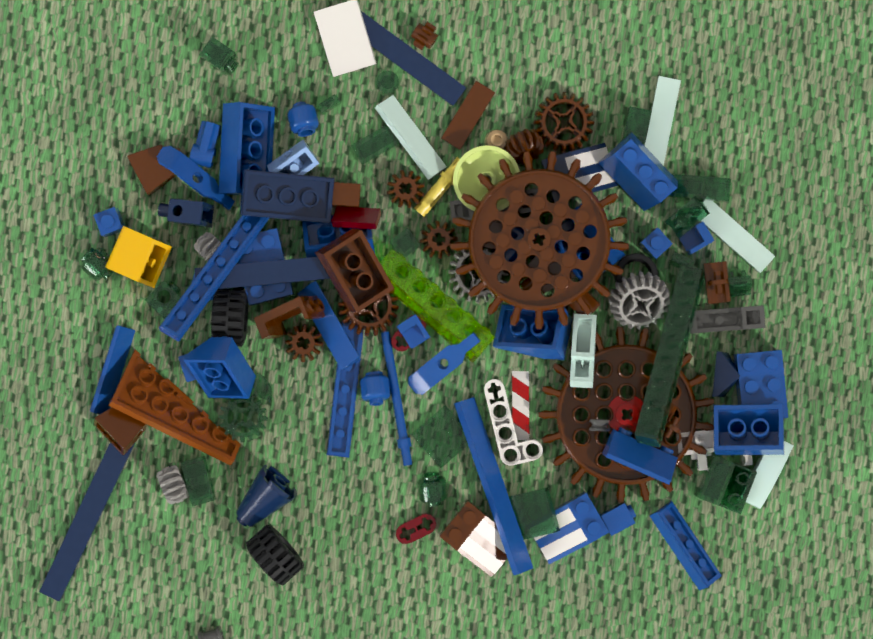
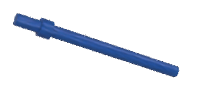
[381,331,412,466]

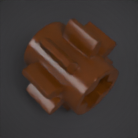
[411,21,439,50]

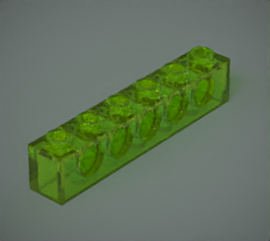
[380,249,495,363]

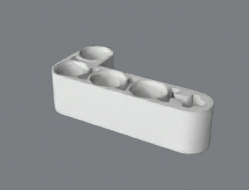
[484,379,543,466]

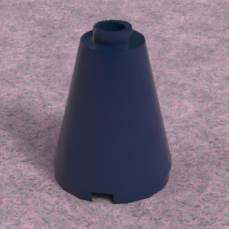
[236,465,297,527]

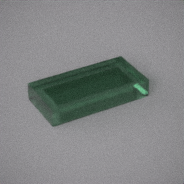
[351,125,400,165]

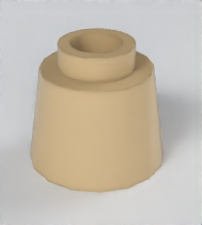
[484,130,508,150]

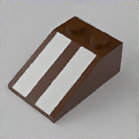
[439,500,507,577]

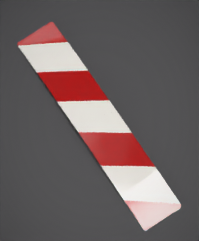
[512,371,529,440]

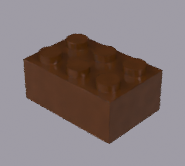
[315,229,394,313]

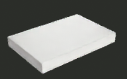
[314,0,377,77]

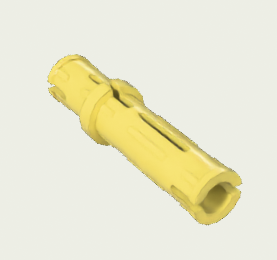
[414,157,460,218]

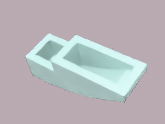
[570,314,597,388]
[740,441,794,509]

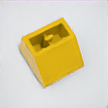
[105,226,172,288]

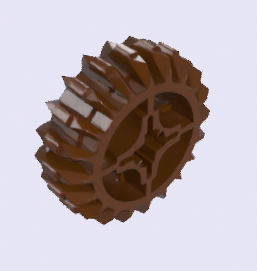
[533,92,595,153]
[338,289,399,337]

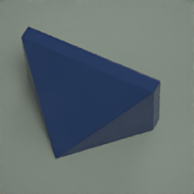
[712,351,740,397]

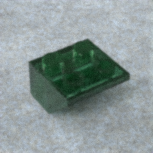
[696,454,757,514]

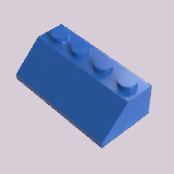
[219,102,275,195]

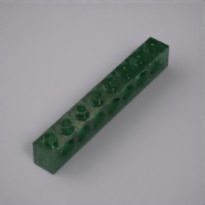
[634,265,705,447]

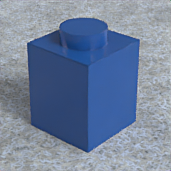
[94,207,125,237]
[639,227,673,260]
[599,502,636,536]

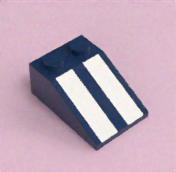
[541,143,618,203]

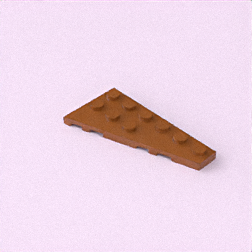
[109,350,241,466]

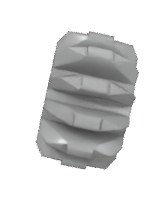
[194,232,221,262]
[157,465,189,504]

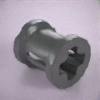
[198,626,224,639]

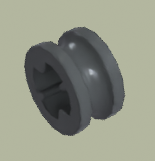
[589,419,610,431]

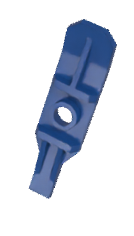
[157,146,235,210]
[408,332,481,395]

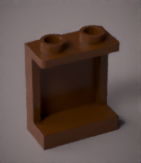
[254,296,325,339]

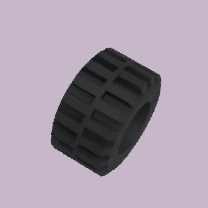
[211,289,248,347]
[246,525,304,585]

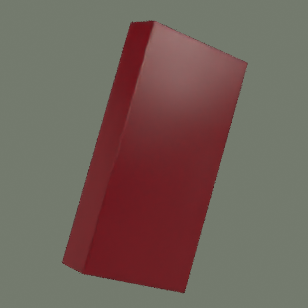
[332,206,381,229]

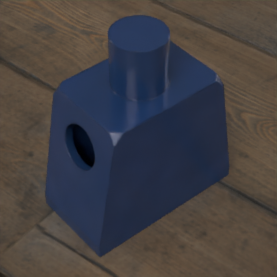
[158,199,214,228]

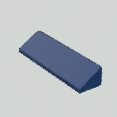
[298,280,361,370]
[90,325,135,414]
[650,501,722,591]

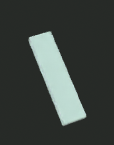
[644,76,681,166]
[375,95,447,180]
[693,197,775,273]

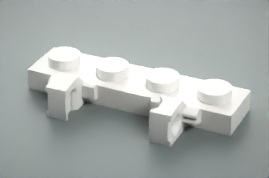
[676,430,753,471]

